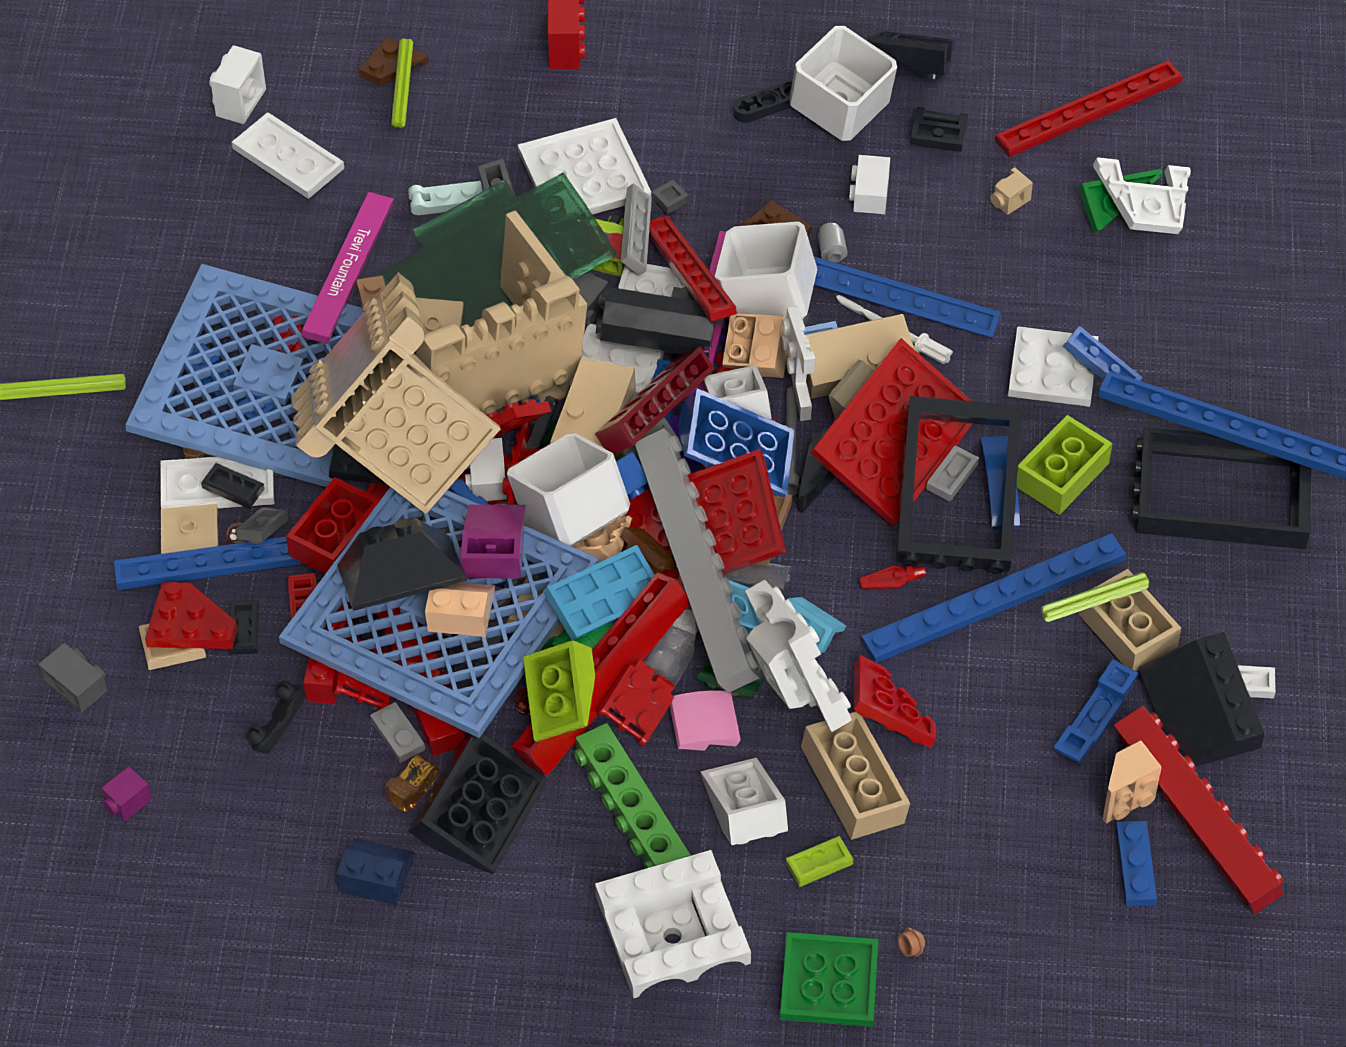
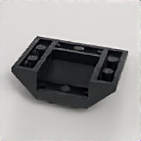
[867,30,955,79]
[337,518,467,611]

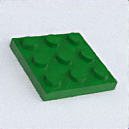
[780,932,879,1027]

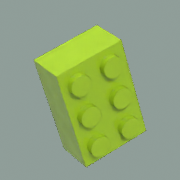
[1017,415,1113,515]

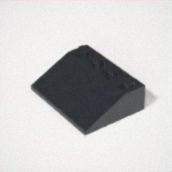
[1139,632,1264,766]
[408,734,548,874]

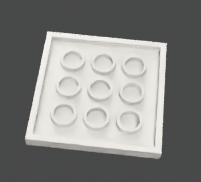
[518,118,651,226]

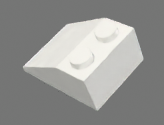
[701,758,788,845]

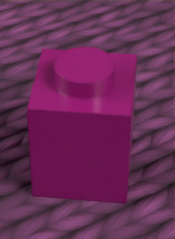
[102,767,152,821]

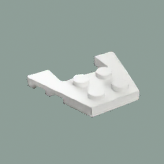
[1093,158,1191,234]
[781,306,815,421]

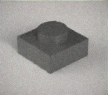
[652,180,689,214]

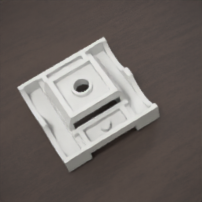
[745,580,852,732]
[595,850,751,999]

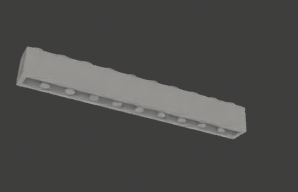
[635,428,759,693]

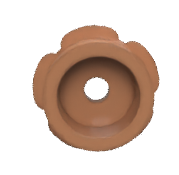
[897,928,925,957]

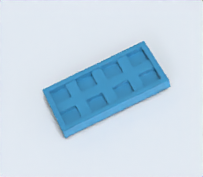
[543,545,654,641]

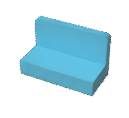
[788,597,846,653]

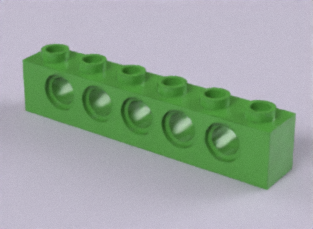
[574,723,691,869]

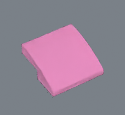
[670,691,741,751]

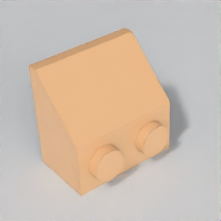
[425,582,495,637]

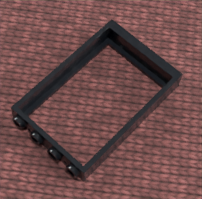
[896,396,1022,574]
[1132,427,1311,549]

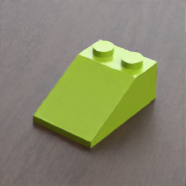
[523,640,595,742]

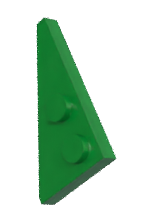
[1078,169,1163,234]

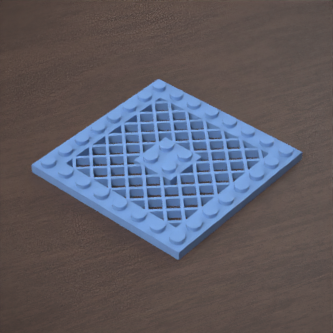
[126,264,363,487]
[279,487,599,738]

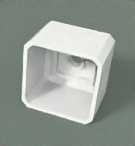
[789,26,897,141]
[715,222,817,320]
[507,433,630,547]

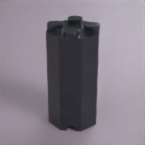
[595,287,716,359]

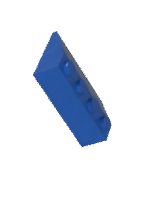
[678,388,795,498]

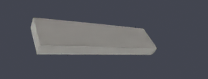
[621,183,652,276]

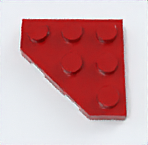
[145,582,237,649]
[854,655,936,748]

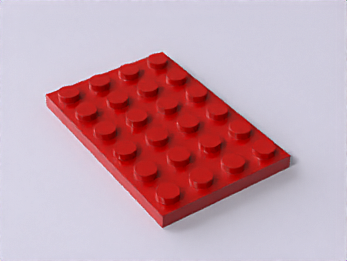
[809,338,973,526]
[621,449,786,589]

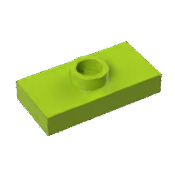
[786,836,853,887]

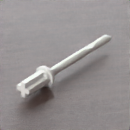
[837,295,953,364]

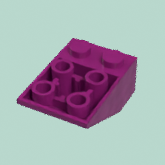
[461,505,526,578]

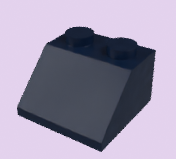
[336,839,415,906]

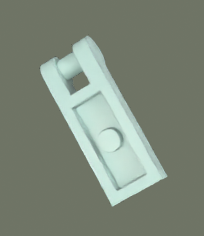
[408,181,485,215]

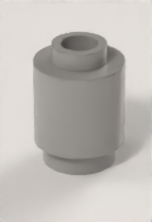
[817,223,847,263]

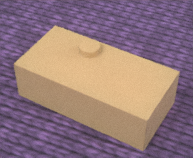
[806,314,915,399]
[550,358,636,448]
[801,711,910,840]

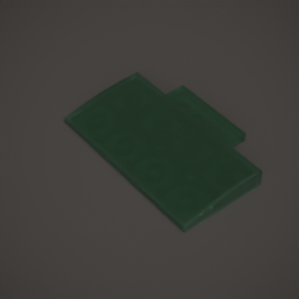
[377,172,617,327]

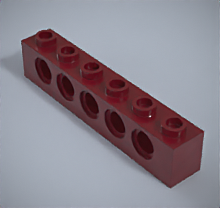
[595,346,715,455]

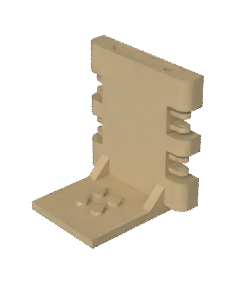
[416,210,587,415]
[292,272,500,514]

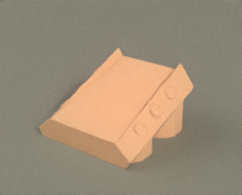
[573,516,632,562]

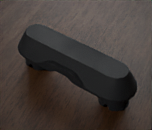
[246,680,304,754]

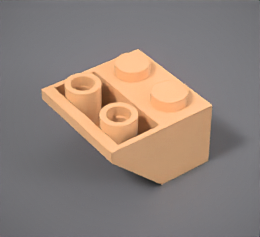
[722,313,787,378]
[1103,741,1161,823]

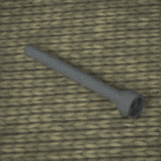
[786,386,801,497]

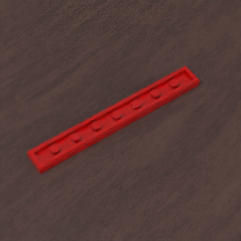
[995,60,1183,157]
[649,216,737,321]

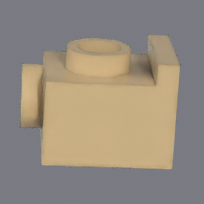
[990,167,1033,215]

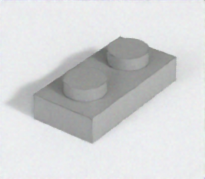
[926,445,979,502]
[370,702,425,763]

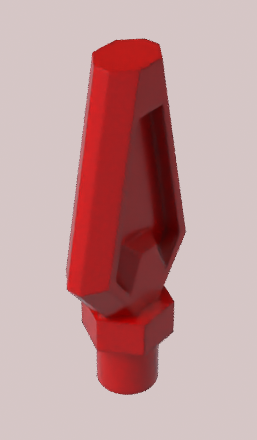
[859,564,926,589]

